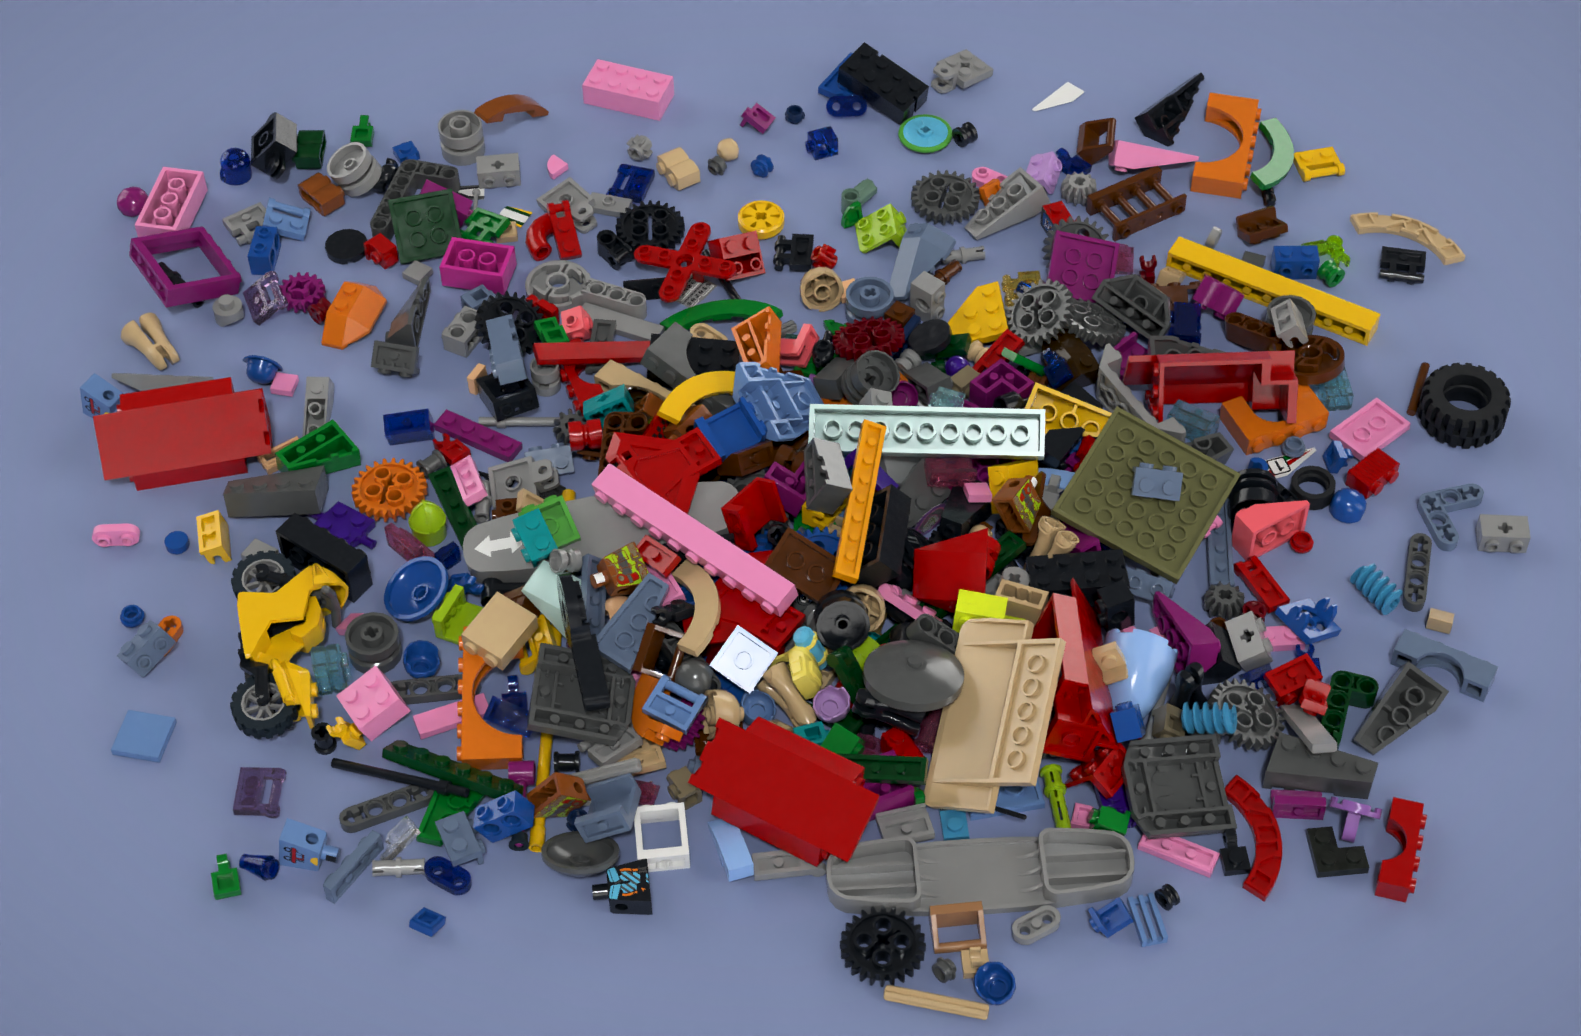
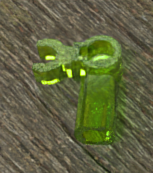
[1301,235,1350,267]

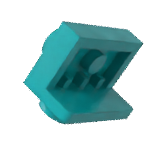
[511,508,558,568]

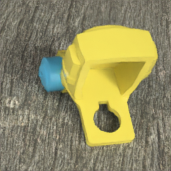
[769,626,829,700]

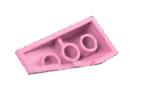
[1108,140,1199,173]

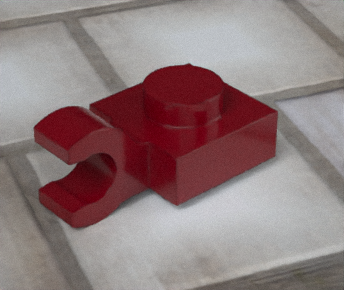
[1139,255,1157,284]

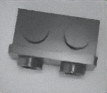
[371,340,420,378]

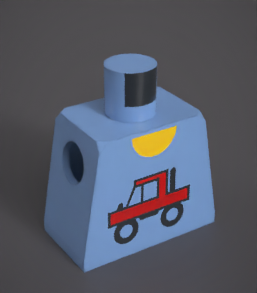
[80,373,123,418]
[279,818,340,871]

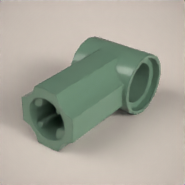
[841,178,877,214]

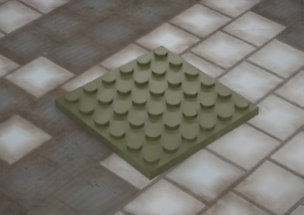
[1051,407,1241,584]

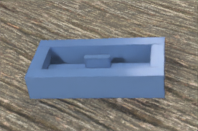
[1127,893,1168,947]

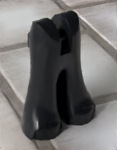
[1169,662,1208,709]
[852,688,925,737]

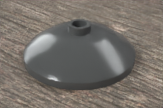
[541,831,619,877]

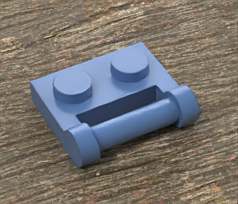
[262,197,311,241]
[642,674,708,735]

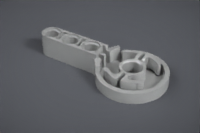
[525,260,647,320]

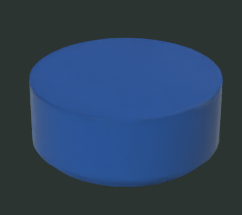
[164,531,190,554]

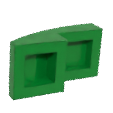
[534,317,570,343]

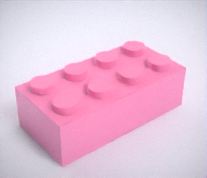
[582,59,674,121]
[135,167,208,237]

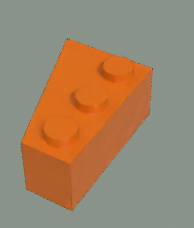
[731,306,782,372]

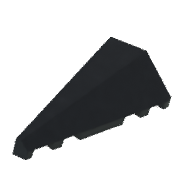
[1135,72,1204,146]

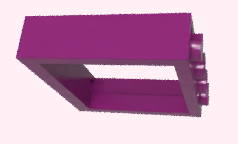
[129,226,242,308]

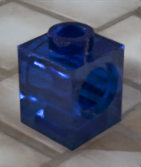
[805,126,838,161]

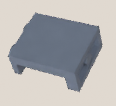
[574,773,642,843]

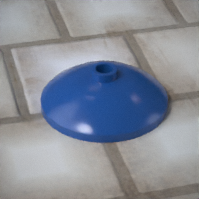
[384,556,449,622]

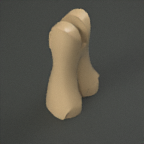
[121,313,180,371]
[1023,516,1080,571]
[757,662,817,727]

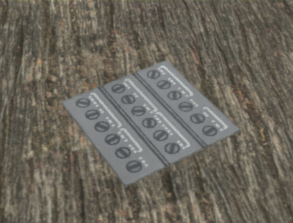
[676,274,718,308]

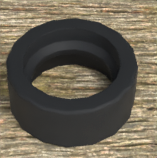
[1290,466,1336,510]

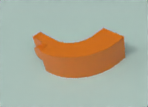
[631,673,683,746]

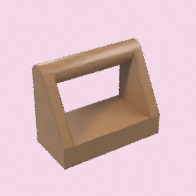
[929,901,987,954]

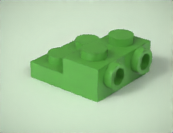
[518,495,581,549]

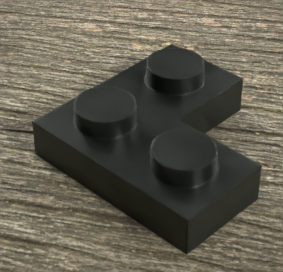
[1306,826,1370,878]

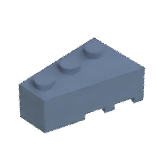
[486,314,527,386]

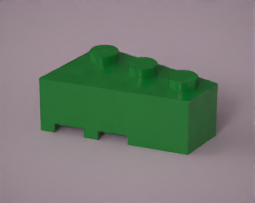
[275,420,361,474]

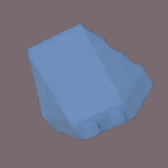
[733,362,824,442]

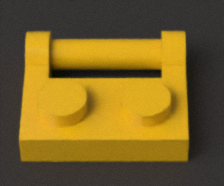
[1293,146,1345,182]
[519,614,557,675]

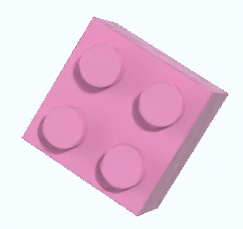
[336,665,411,741]

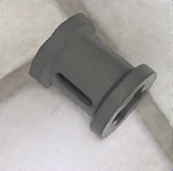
[416,450,447,479]

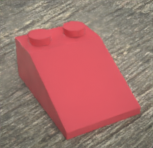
[1232,500,1310,561]

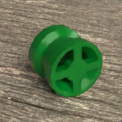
[1317,260,1345,287]

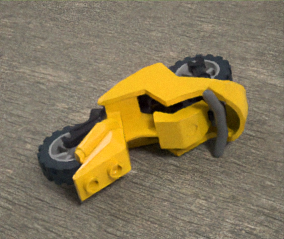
[230,550,349,739]

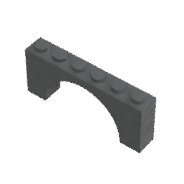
[640,322,736,415]

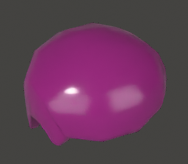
[117,186,148,217]
[891,381,918,406]

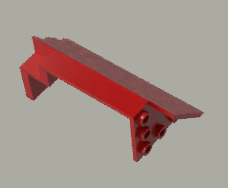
[1122,350,1298,424]
[93,377,273,491]
[1031,578,1119,762]
[688,716,880,867]

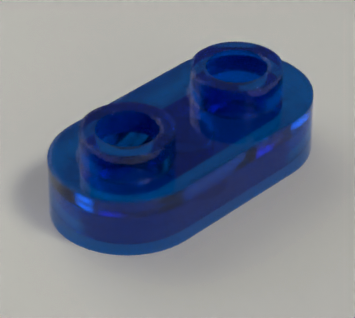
[826,95,867,117]
[424,856,472,895]

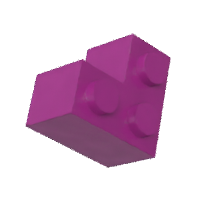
[969,358,1034,408]
[764,461,806,517]
[864,750,914,822]

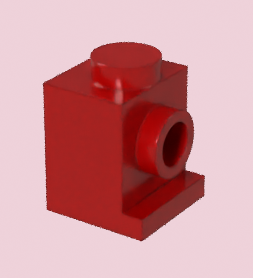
[363,233,399,270]

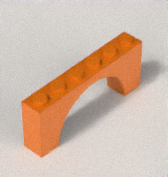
[1190,92,1262,199]
[457,626,524,770]

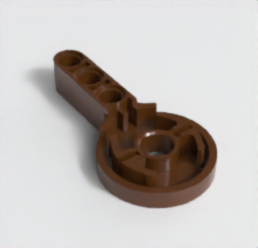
[1225,312,1345,385]

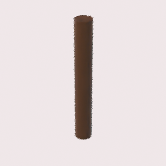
[1407,362,1430,416]

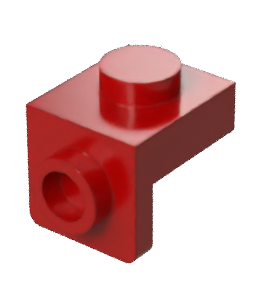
[1299,677,1331,716]

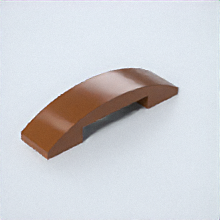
[474,94,549,123]

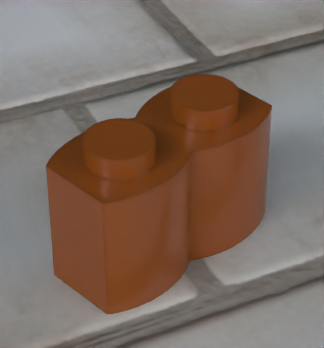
[298,172,345,216]

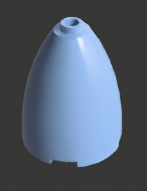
[1104,628,1178,719]

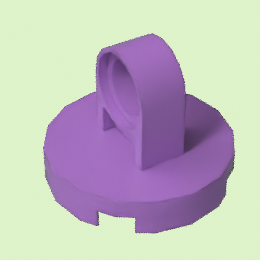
[1329,796,1382,843]

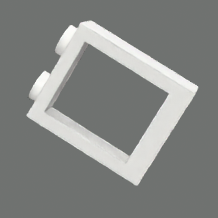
[634,802,690,872]

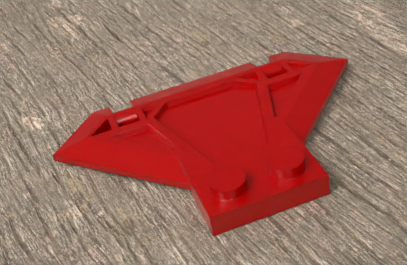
[605,427,722,514]
[682,550,806,652]

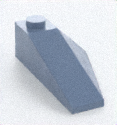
[889,223,956,300]

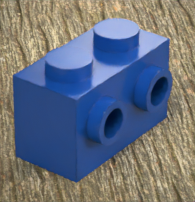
[1270,245,1320,280]

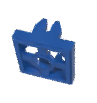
[1275,597,1342,645]

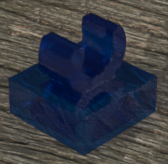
[1239,664,1272,690]

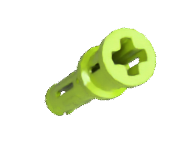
[1039,764,1071,828]

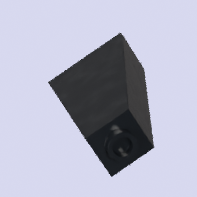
[938,474,992,540]

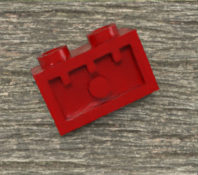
[1263,653,1323,707]

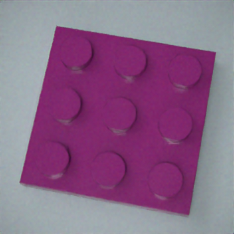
[1047,230,1120,307]

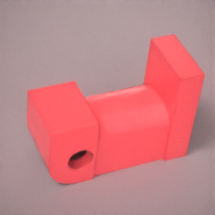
[780,324,820,368]

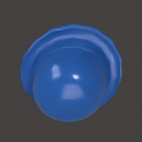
[243,355,283,384]

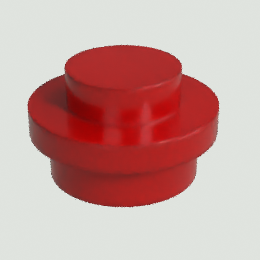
[1289,531,1314,553]

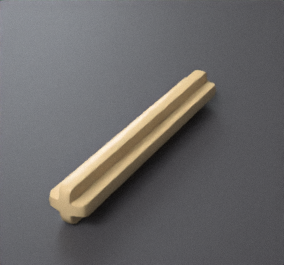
[884,985,989,1020]

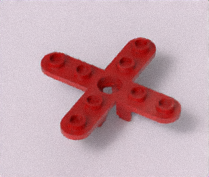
[634,222,737,303]

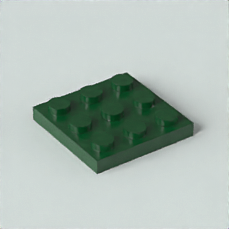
[388,188,462,264]

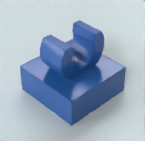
[1322,440,1354,473]

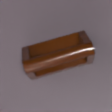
[1076,118,1116,165]
[717,440,775,477]
[632,622,685,682]

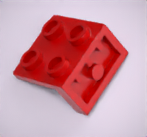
[1064,743,1127,799]

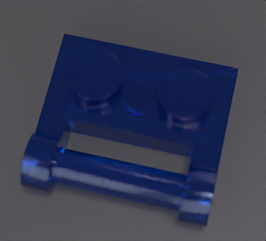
[606,164,655,203]

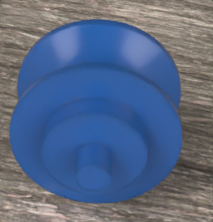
[751,154,774,178]

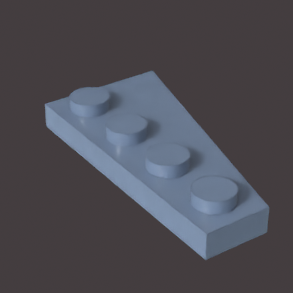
[596,573,669,674]

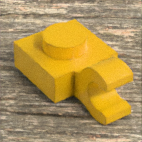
[326,716,366,750]

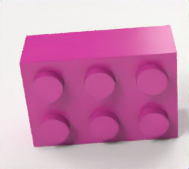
[439,237,517,295]

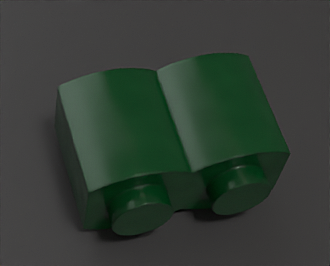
[292,130,327,169]

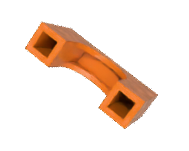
[1219,384,1329,456]

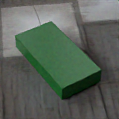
[1001,347,1048,376]

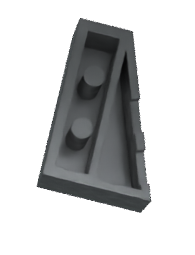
[804,437,853,515]

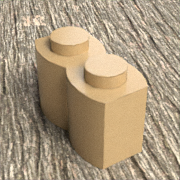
[656,147,700,191]

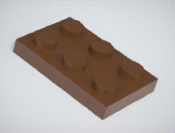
[764,527,841,603]

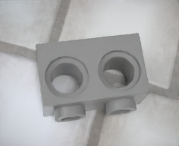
[441,306,483,358]

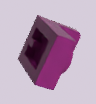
[740,102,776,134]

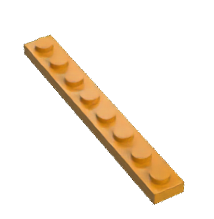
[832,419,886,584]

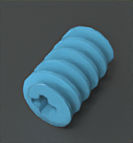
[1350,564,1403,615]
[1181,702,1237,734]

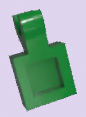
[350,115,374,147]
[211,853,242,900]

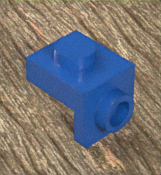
[1088,897,1134,938]

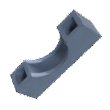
[1390,629,1498,702]

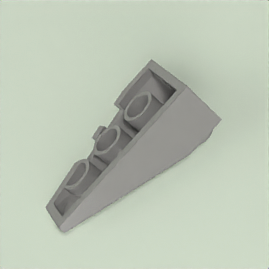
[964,167,1051,240]
[111,373,213,391]

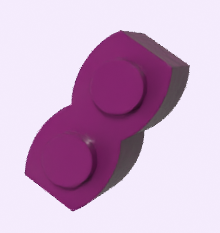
[1192,274,1244,320]

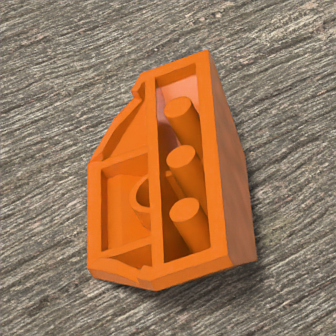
[321,281,387,350]

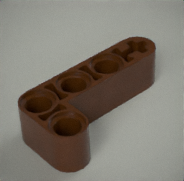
[598,411,649,476]

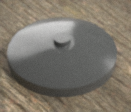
[863,640,964,712]

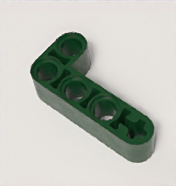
[1321,670,1379,750]

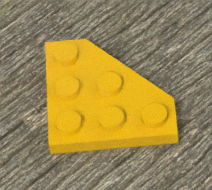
[948,281,1009,344]

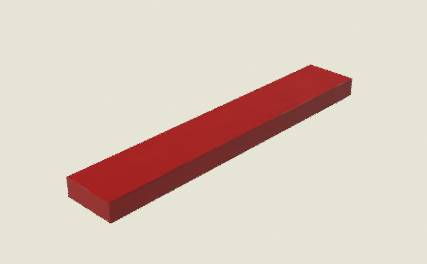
[532,341,650,365]

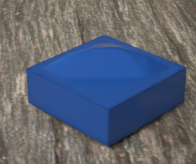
[409,907,446,937]

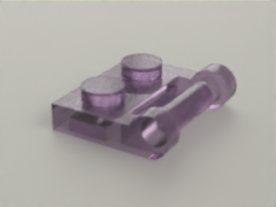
[243,271,288,326]
[233,767,287,819]

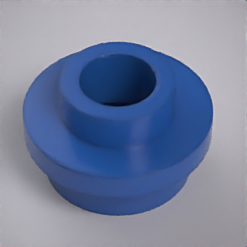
[120,605,145,628]

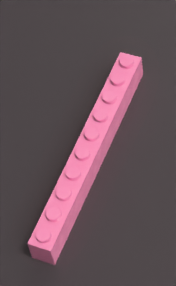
[591,463,798,617]

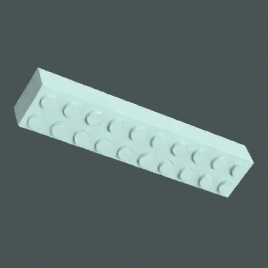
[808,404,1045,460]

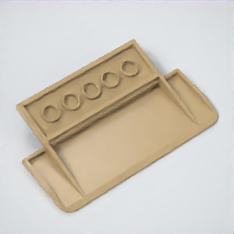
[924,618,1066,814]

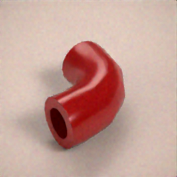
[525,212,553,261]

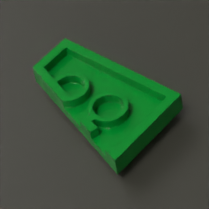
[416,779,486,847]

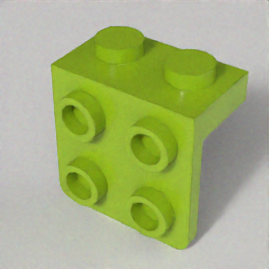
[855,203,907,254]
[432,584,483,645]

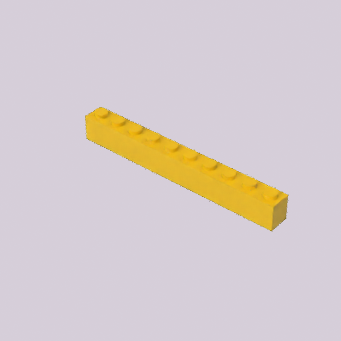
[1166,236,1381,346]

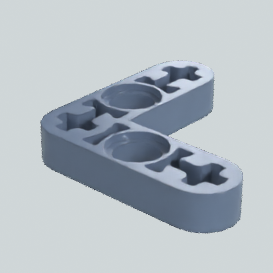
[1417,484,1484,551]

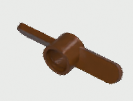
[1022,471,1051,546]

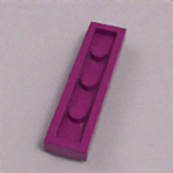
[434,409,523,462]

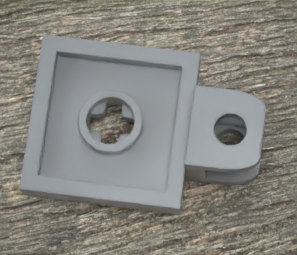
[931,49,994,93]
[536,177,597,234]
[488,456,560,509]

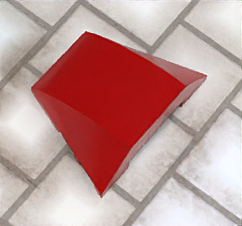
[913,528,988,614]

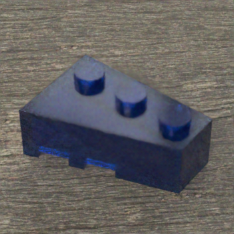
[1167,302,1201,346]

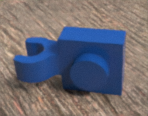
[392,141,420,164]
[445,573,485,595]

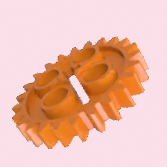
[351,458,428,522]

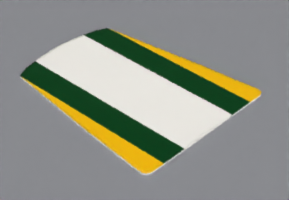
[499,206,532,228]

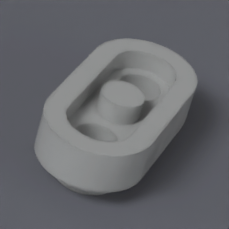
[1012,905,1061,945]

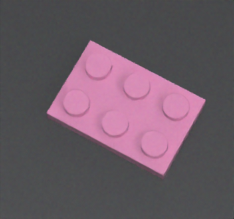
[1329,397,1411,461]

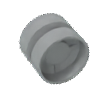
[438,110,485,166]

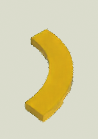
[656,371,735,425]

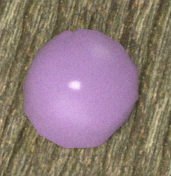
[813,685,851,723]

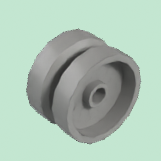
[327,142,382,197]

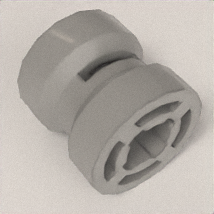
[895,349,922,376]
[549,548,582,573]

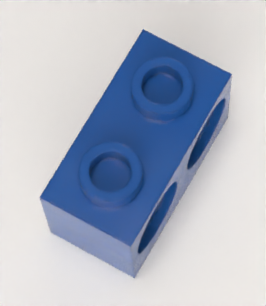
[247,226,281,276]
[1110,701,1146,743]
[473,790,535,843]

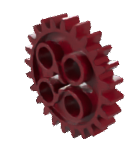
[832,316,905,362]

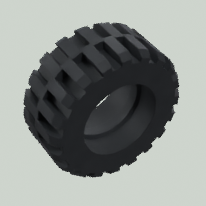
[1418,362,1511,449]

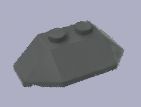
[1092,274,1171,339]

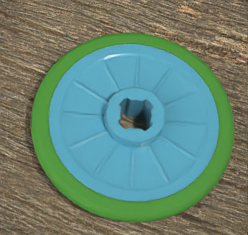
[898,114,952,153]

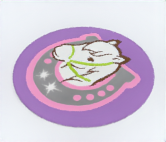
[914,504,946,535]

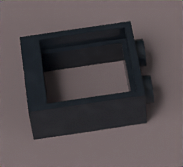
[475,373,539,422]

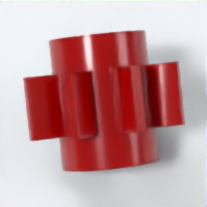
[811,244,838,269]

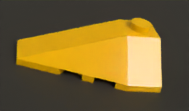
[1025,383,1112,437]

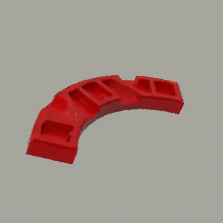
[1225,774,1282,902]

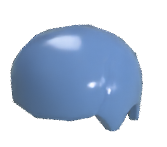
[739,689,777,725]

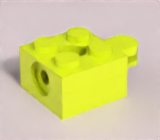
[952,589,1026,633]

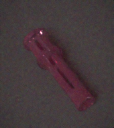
[914,708,943,753]

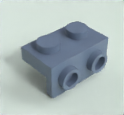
[524,443,575,476]
[1131,462,1183,501]
[1127,568,1175,602]
[117,620,176,677]
[435,811,486,867]

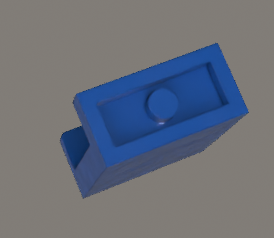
[693,396,767,467]

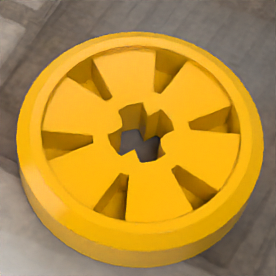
[738,200,785,239]

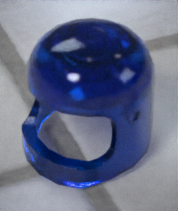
[220,147,252,186]

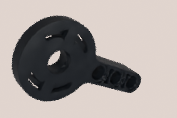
[557,573,610,712]

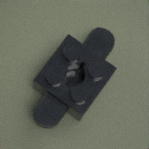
[251,112,298,179]

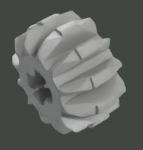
[1061,171,1097,206]

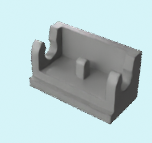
[1271,298,1308,348]

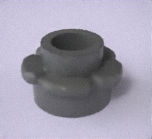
[708,156,727,175]
[932,957,956,983]

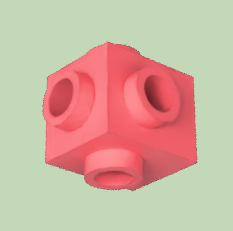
[560,305,593,342]

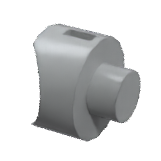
[212,294,245,327]

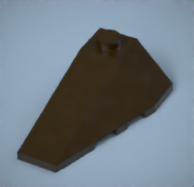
[1042,328,1100,392]

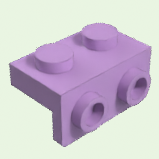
[1026,151,1062,194]

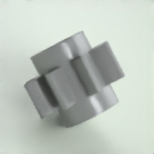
[627,134,653,161]

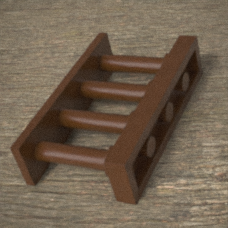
[1086,166,1187,242]

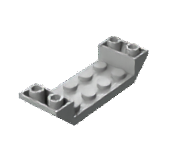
[1096,343,1186,443]

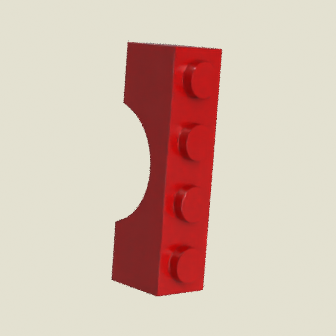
[559,338,604,416]
[1375,797,1427,903]

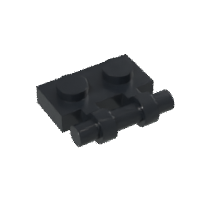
[773,234,814,271]
[1379,246,1426,284]

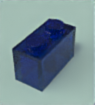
[383,409,435,446]
[483,696,534,738]

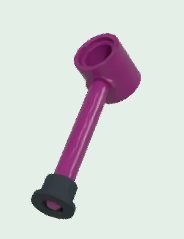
[508,760,536,851]

